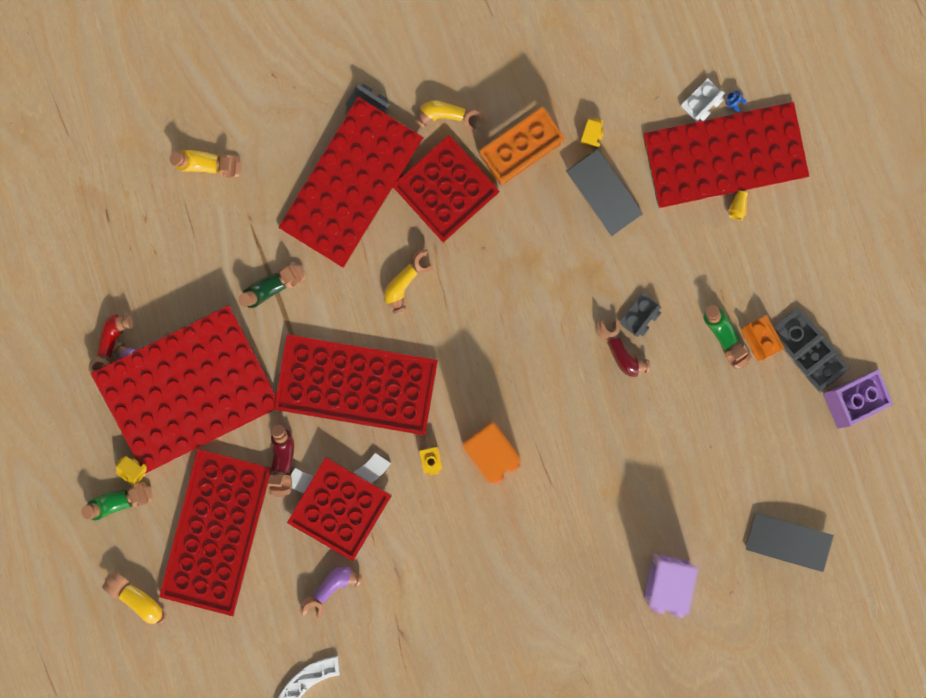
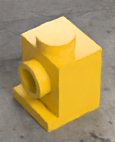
[580,118,605,149]
[419,446,443,476]
[116,456,146,487]

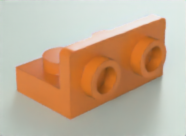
[741,315,785,362]

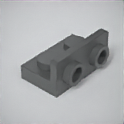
[346,83,390,114]
[620,293,662,337]

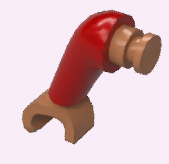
[88,314,133,373]

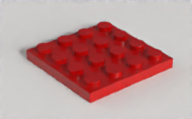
[393,135,500,243]
[287,456,392,561]

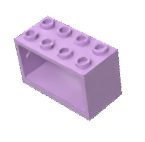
[644,554,698,617]

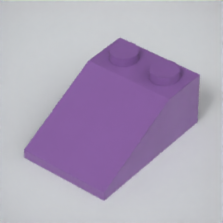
[823,369,893,429]

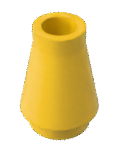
[728,191,748,220]

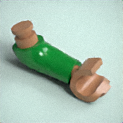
[704,305,752,369]
[81,481,152,521]

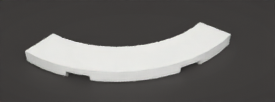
[290,453,391,493]
[278,655,340,698]

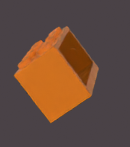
[479,107,565,186]
[462,421,522,485]

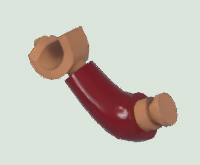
[596,319,650,377]
[268,425,295,497]

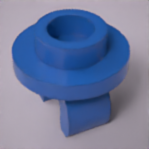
[725,91,747,112]

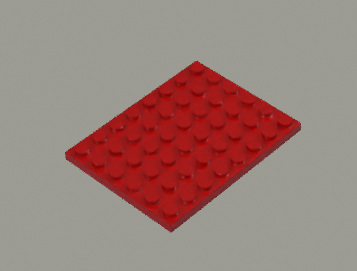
[90,304,281,474]

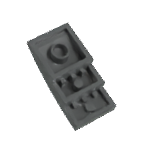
[566,149,643,236]
[774,307,849,393]
[746,513,834,572]

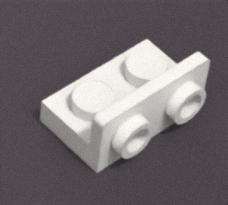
[680,78,725,122]

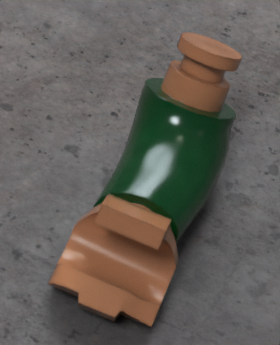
[239,261,305,308]

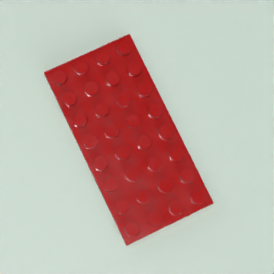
[278,97,424,268]
[643,102,810,209]
[274,334,438,435]
[159,449,272,617]

